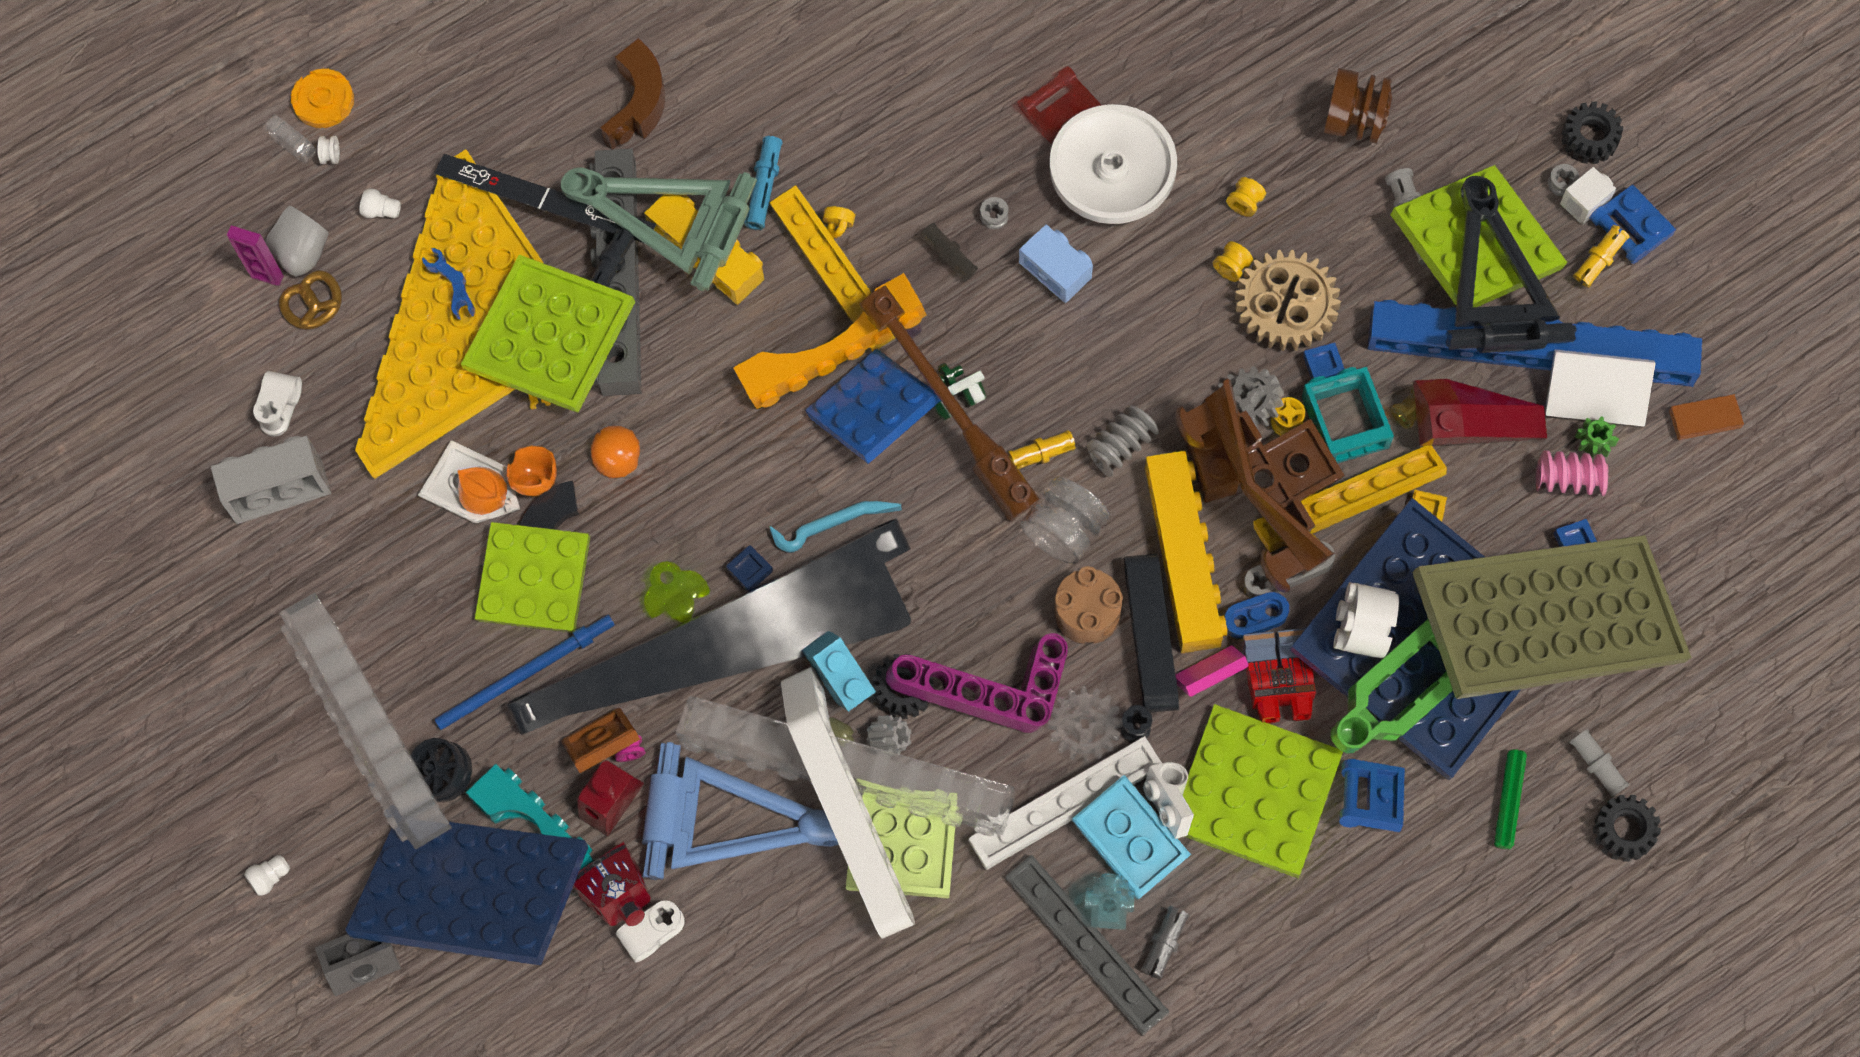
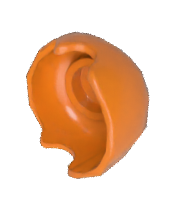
[591,426,640,478]
[506,445,557,496]

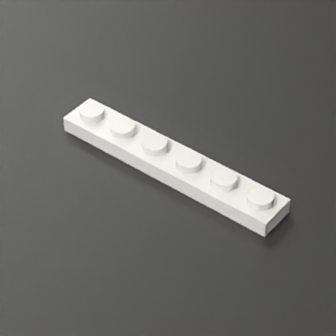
[969,736,1161,870]

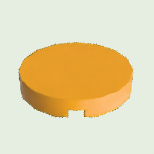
[291,68,354,128]

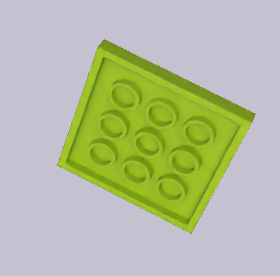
[1390,165,1567,307]
[461,255,635,413]
[1183,704,1343,879]

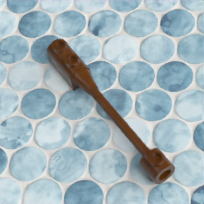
[859,286,1040,522]

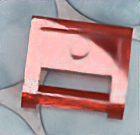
[1017,66,1101,145]

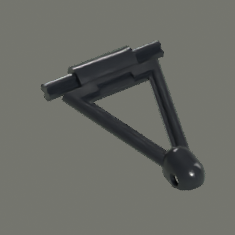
[1445,176,1577,353]

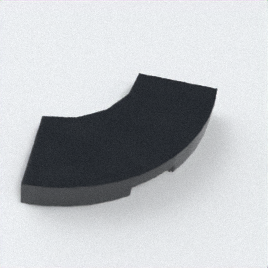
[520,480,579,530]

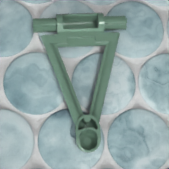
[561,167,757,292]

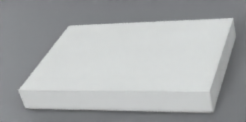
[1545,350,1656,427]

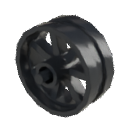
[406,738,472,803]

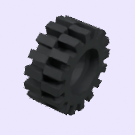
[1561,101,1623,164]
[873,653,934,719]
[1593,794,1661,862]

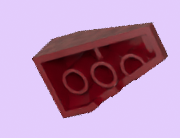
[1413,379,1548,446]

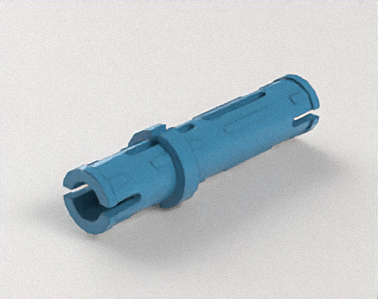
[744,136,783,230]

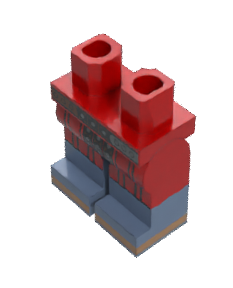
[1241,628,1316,724]

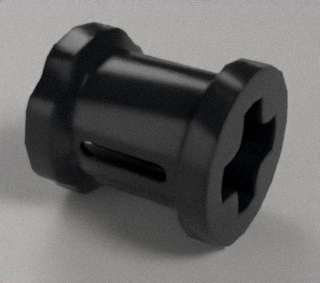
[1120,705,1153,743]

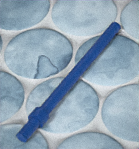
[434,614,615,730]

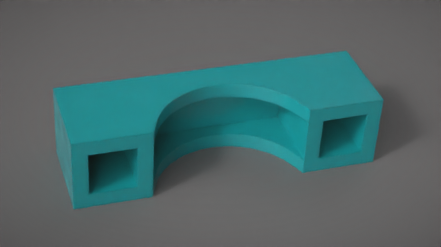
[466,764,594,871]

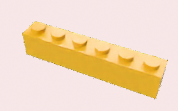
[1145,451,1227,654]

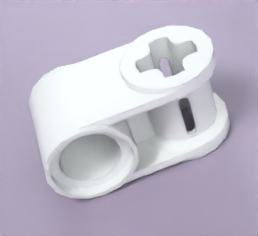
[253,371,302,437]
[616,901,685,962]

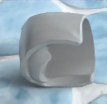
[265,205,329,276]

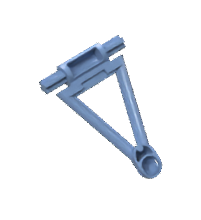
[642,742,839,880]

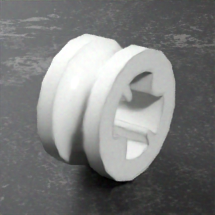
[318,136,340,164]

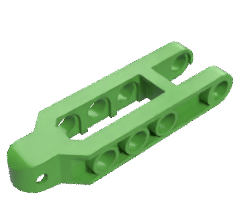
[1330,619,1453,754]

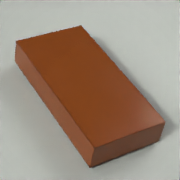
[1669,394,1744,440]

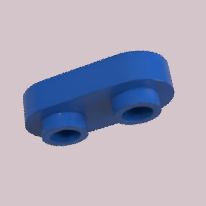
[1225,592,1289,639]

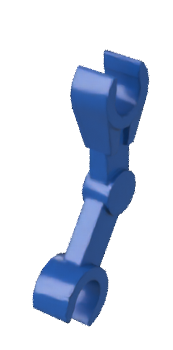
[422,248,475,320]

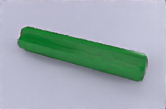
[1494,749,1527,849]

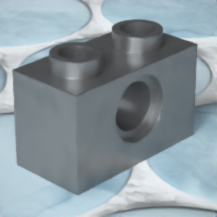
[315,934,401,996]

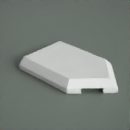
[418,440,520,523]

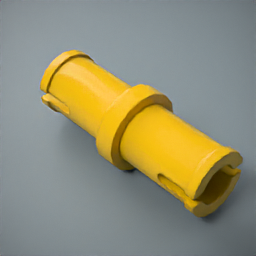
[1573,225,1629,288]
[1007,430,1076,469]

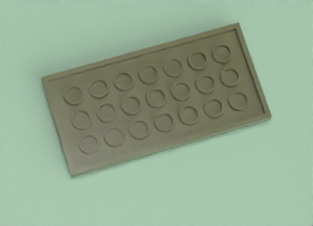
[1412,535,1692,699]

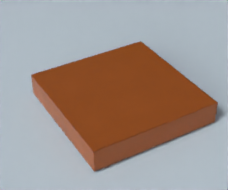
[561,708,640,773]

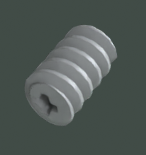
[1087,405,1159,477]

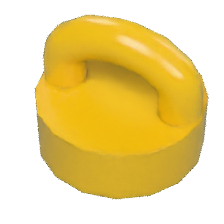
[823,206,855,238]

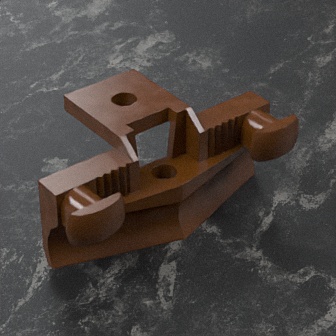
[1175,379,1345,593]

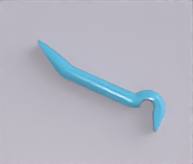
[769,501,902,553]

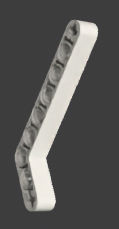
[781,667,915,938]

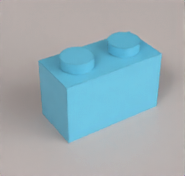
[802,631,876,712]

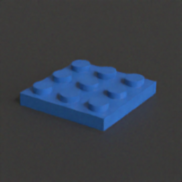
[805,348,940,464]

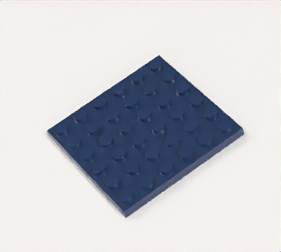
[1289,498,1521,780]

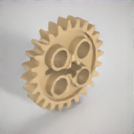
[1235,250,1341,351]

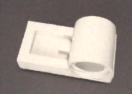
[1144,762,1194,839]

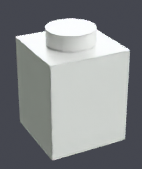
[1560,167,1616,225]

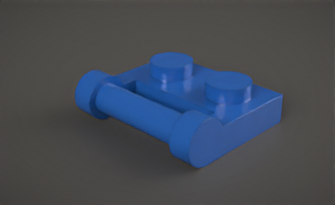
[1589,184,1676,264]
[1339,759,1405,832]

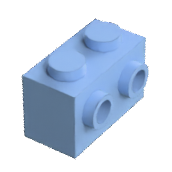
[1019,224,1093,303]

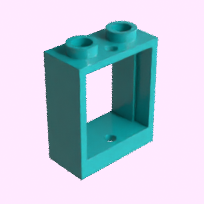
[1301,366,1394,463]

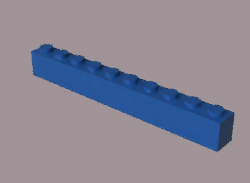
[1367,300,1702,387]

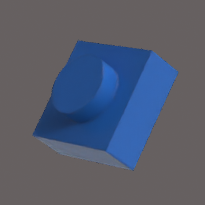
[1303,343,1345,379]
[1553,519,1597,547]

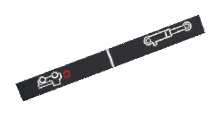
[434,154,656,244]

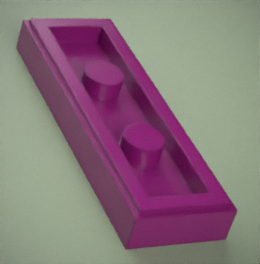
[227,225,284,286]

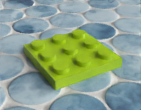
[475,522,591,633]

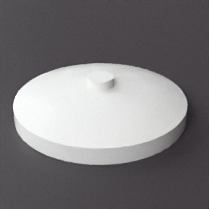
[1050,104,1177,224]

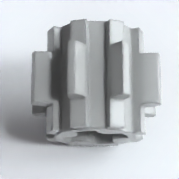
[866,715,912,757]

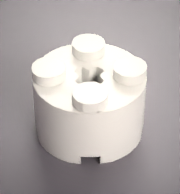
[1334,582,1399,658]

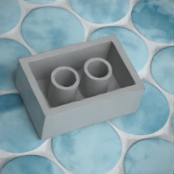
[211,435,332,524]

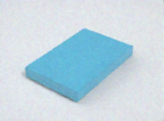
[1071,775,1191,900]

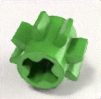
[1575,416,1619,459]

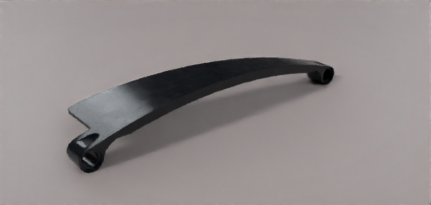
[506,518,911,735]

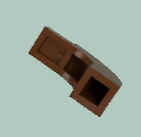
[600,38,665,150]

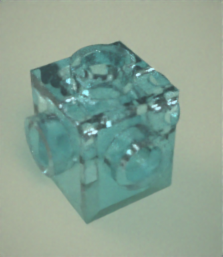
[1085,873,1135,930]

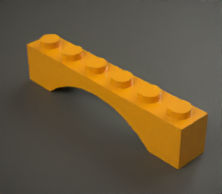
[733,273,927,409]

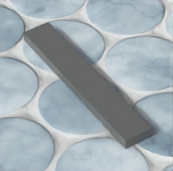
[1005,855,1169,1036]

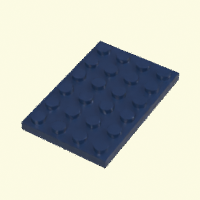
[345,815,588,965]

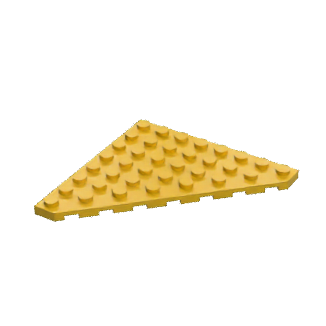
[355,149,543,479]

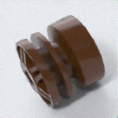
[1324,68,1392,144]

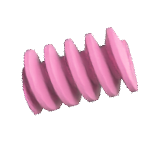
[1536,450,1608,496]

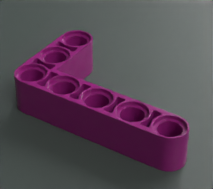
[886,633,1068,733]

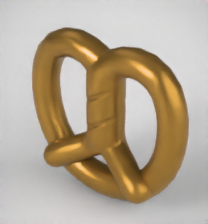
[279,270,342,330]

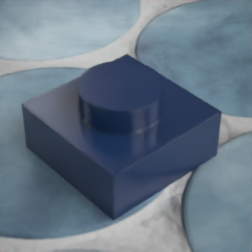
[726,545,773,592]

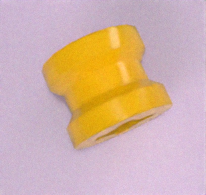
[1226,177,1266,217]
[1212,241,1253,282]
[1270,397,1306,436]

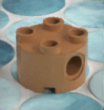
[1054,566,1123,644]

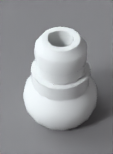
[360,188,401,218]
[244,855,290,896]

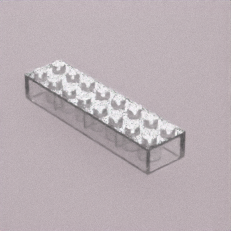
[279,593,452,849]

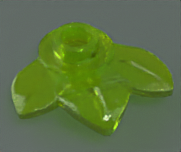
[644,561,710,623]

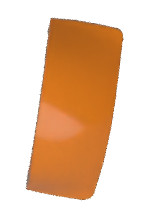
[457,466,507,515]

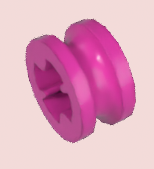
[615,735,646,762]

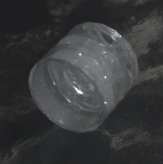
[1021,477,1110,565]

